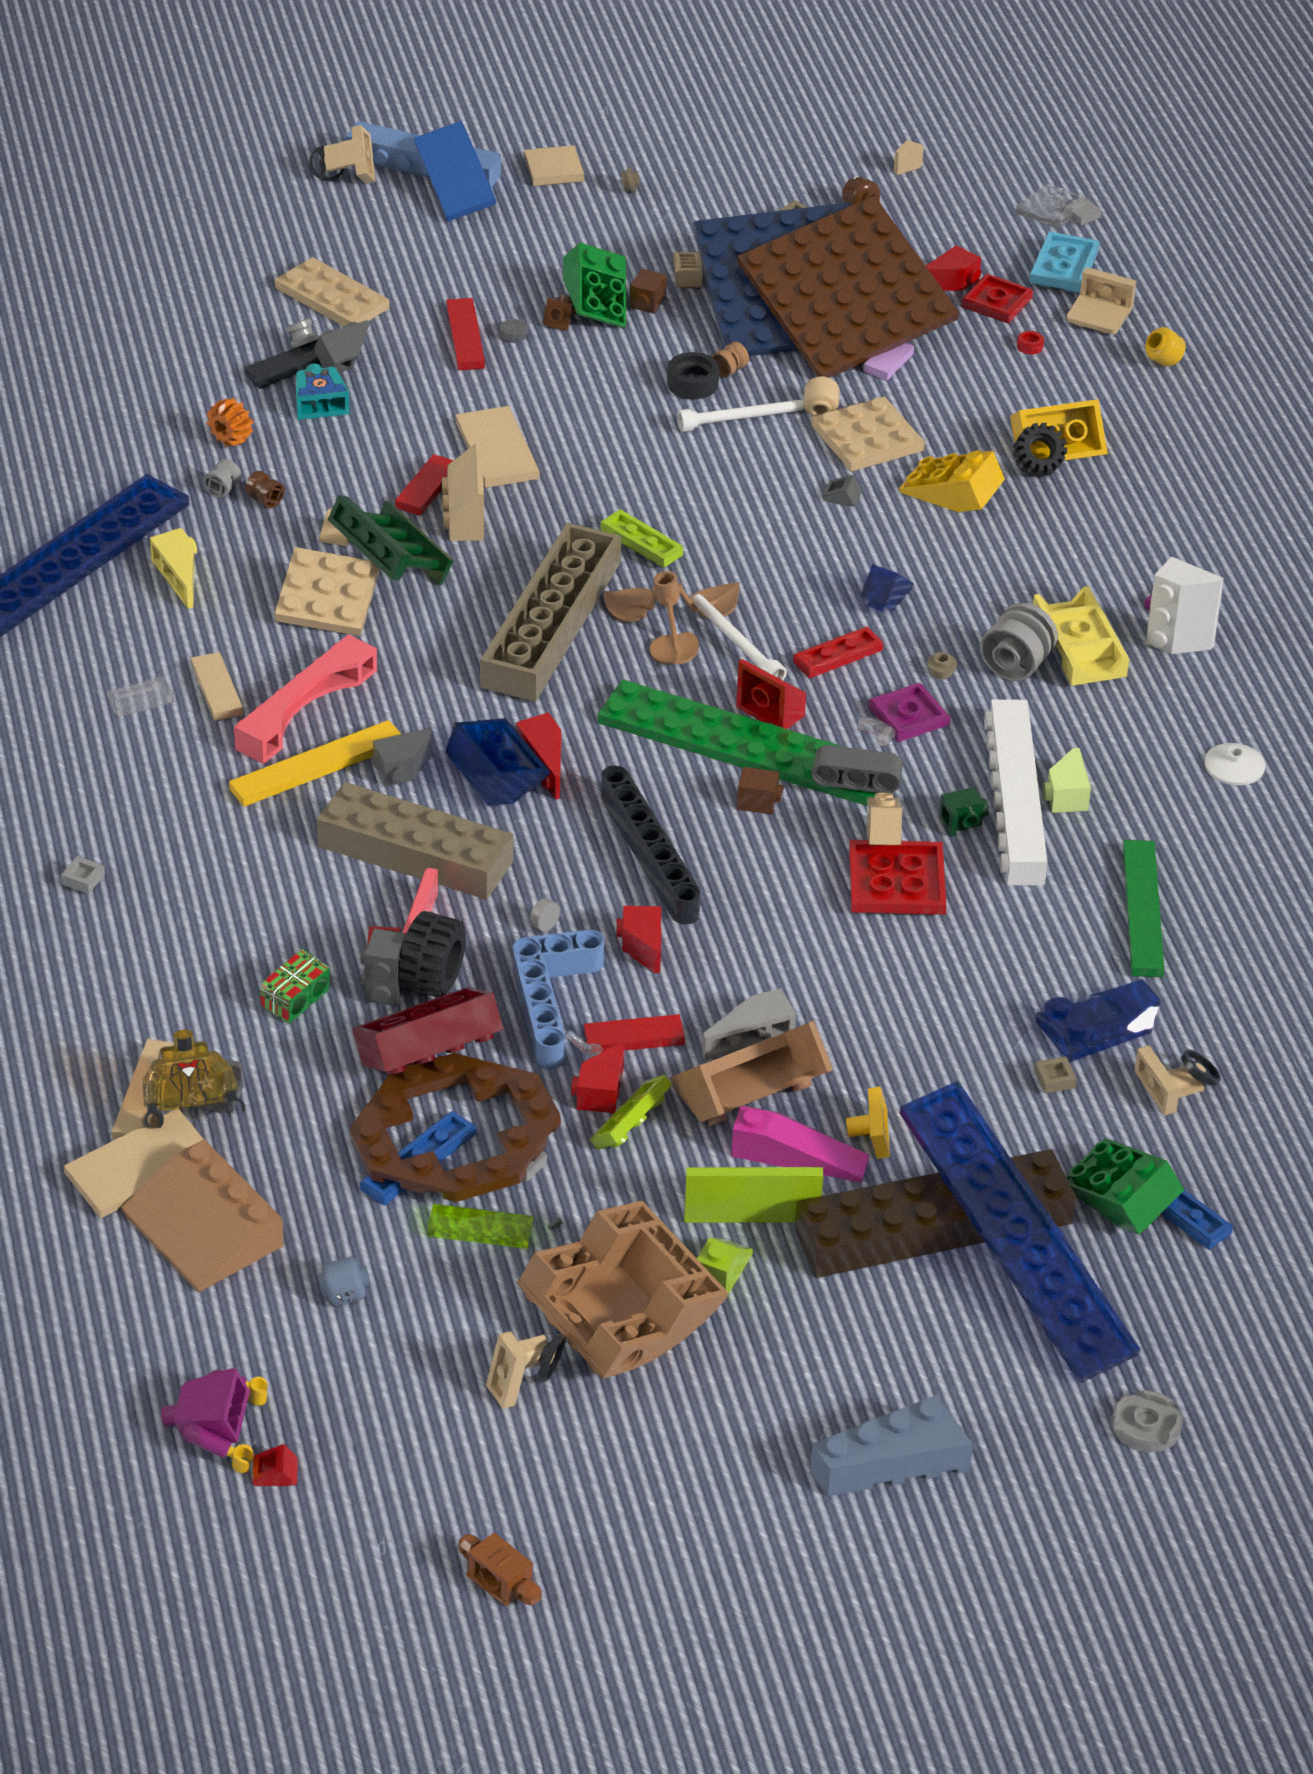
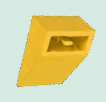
[899,450,1005,512]

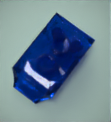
[1036,979,1161,1063]

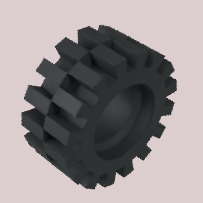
[1013,423,1067,478]

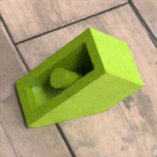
[697,1238,753,1293]

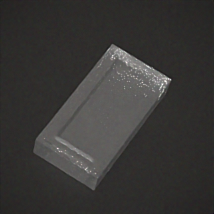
[107,676,174,717]

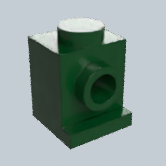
[939,787,989,837]

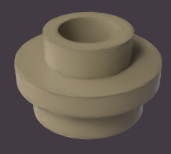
[621,167,640,193]
[927,652,957,679]

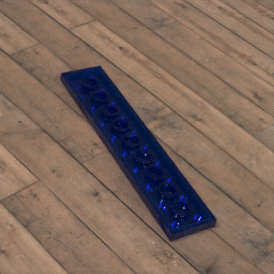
[0,474,190,637]
[899,1081,1141,1383]

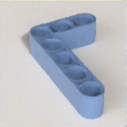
[513,930,604,1070]

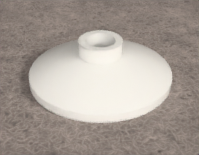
[1204,743,1265,785]

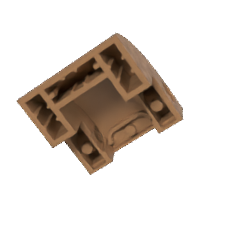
[516,1200,729,1379]

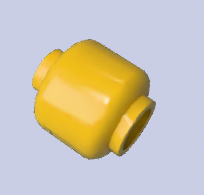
[1145,327,1186,367]

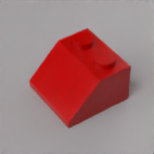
[736,659,807,729]

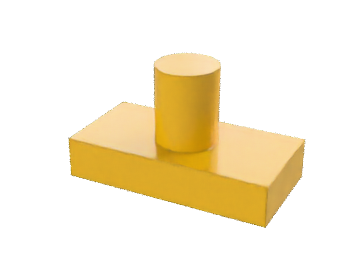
[846,1086,890,1159]

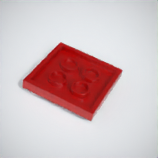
[849,840,947,915]

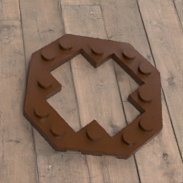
[349,1053,561,1202]

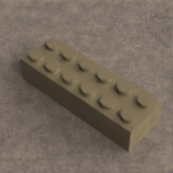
[317,782,513,900]

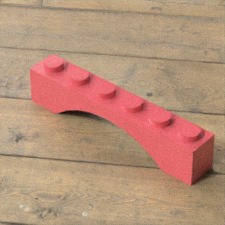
[234,634,377,764]

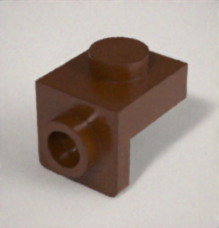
[542,293,577,330]

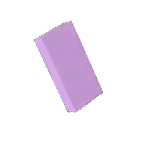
[863,343,914,381]

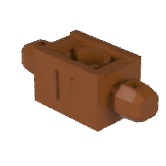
[458,1532,542,1607]

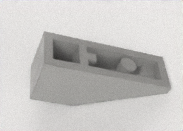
[702,988,796,1061]

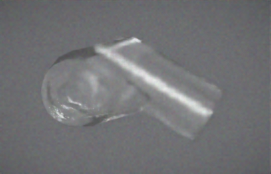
[857,716,895,747]

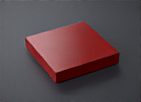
[961,273,1033,324]

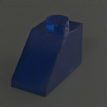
[860,564,914,612]

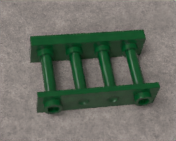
[327,495,454,585]

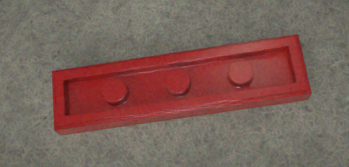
[446,298,485,370]

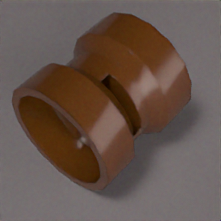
[245,471,285,508]

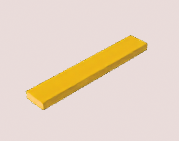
[229,720,401,807]

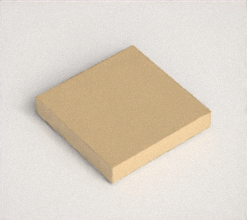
[524,145,584,186]

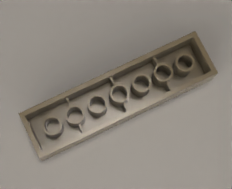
[480,522,621,702]

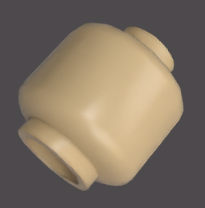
[803,376,840,416]

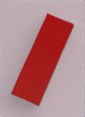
[395,454,454,516]
[793,626,884,679]
[583,1014,685,1054]

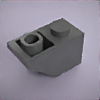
[314,320,369,373]

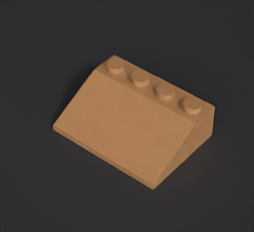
[121,1139,284,1293]

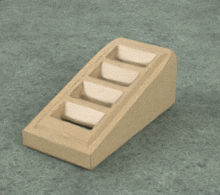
[673,252,703,288]

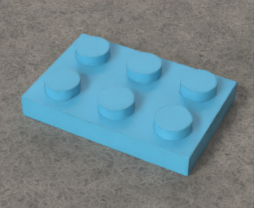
[1029,231,1100,293]

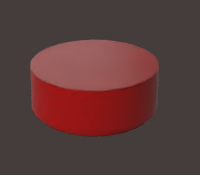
[1017,331,1044,355]

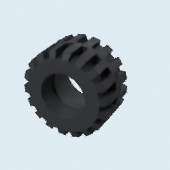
[399,911,466,998]

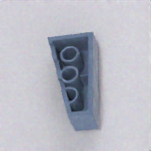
[810,1395,973,1496]

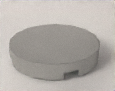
[1111,1390,1183,1453]

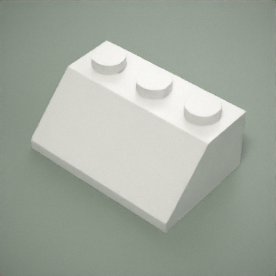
[1146,557,1224,654]

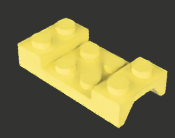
[1033,586,1129,686]

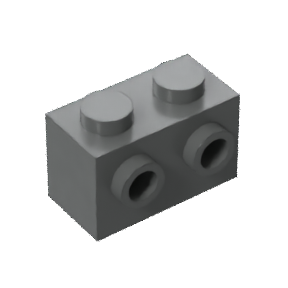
[360,929,406,1006]

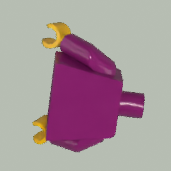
[161,1367,268,1473]

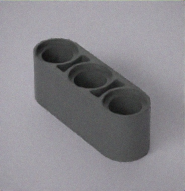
[811,745,903,793]

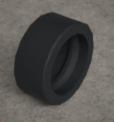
[667,352,719,399]

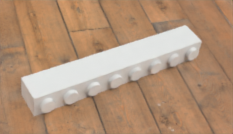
[984,699,1047,885]

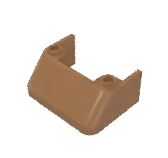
[670,1021,833,1126]

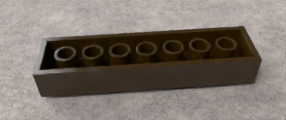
[794,1149,1076,1278]

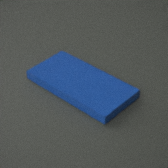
[414,120,497,222]

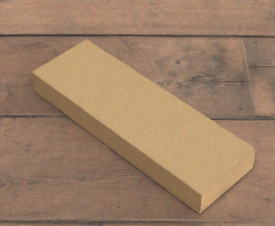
[191,652,243,721]

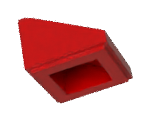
[252,1444,298,1486]

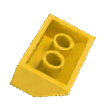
[1010,399,1108,461]

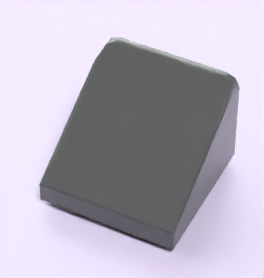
[822,475,862,507]

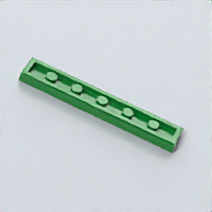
[1123,840,1164,977]

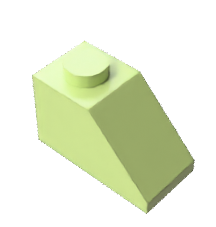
[1043,748,1091,813]

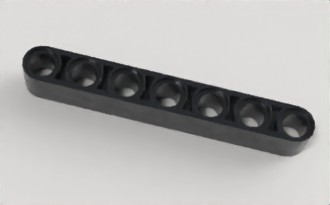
[601,765,701,925]

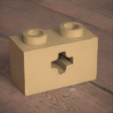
[866,792,902,845]

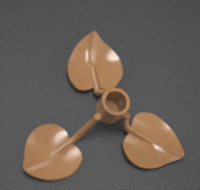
[603,571,740,665]

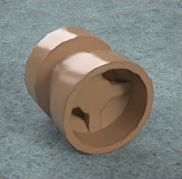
[712,342,749,378]

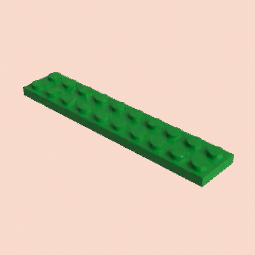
[597,679,878,806]

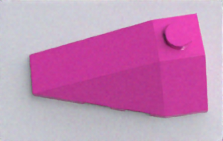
[731,1106,869,1183]

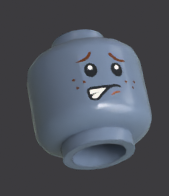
[318,1257,371,1306]

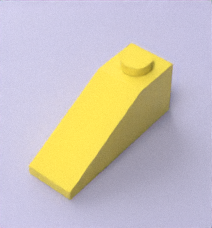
[150,528,197,609]

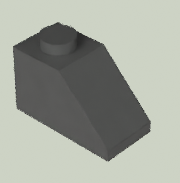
[373,728,433,786]

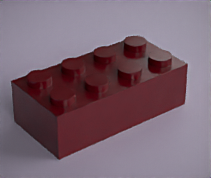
[352,987,504,1075]

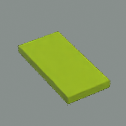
[684,1167,823,1223]

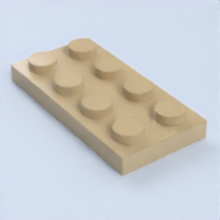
[275,257,390,326]

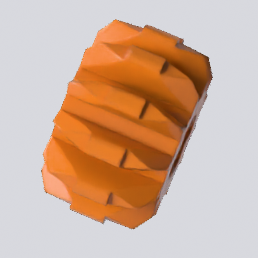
[206,398,254,447]

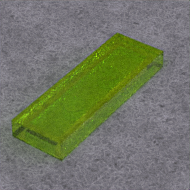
[427,1204,534,1249]

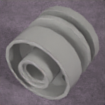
[980,603,1058,681]

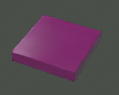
[868,682,950,742]

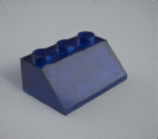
[445,718,550,806]

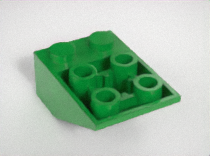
[563,242,626,328]
[1066,1138,1184,1235]

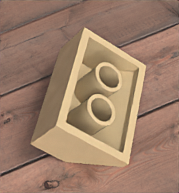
[442,442,484,541]

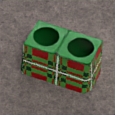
[260,948,330,1024]

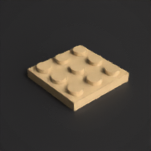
[811,396,925,472]
[275,547,380,636]

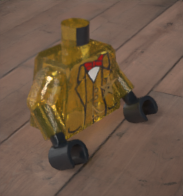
[141,1029,245,1128]

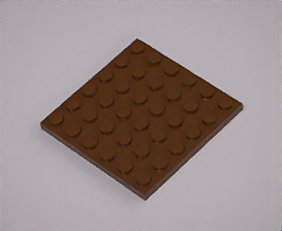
[737,195,960,378]

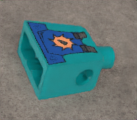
[296,364,350,420]

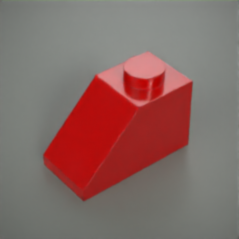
[926,245,981,291]
[616,905,661,973]
[571,1044,625,1114]

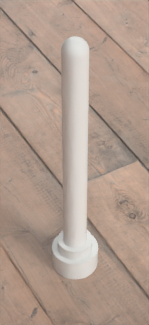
[677,400,805,432]
[692,594,787,680]

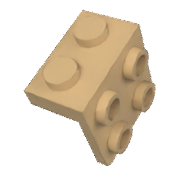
[1066,267,1137,334]

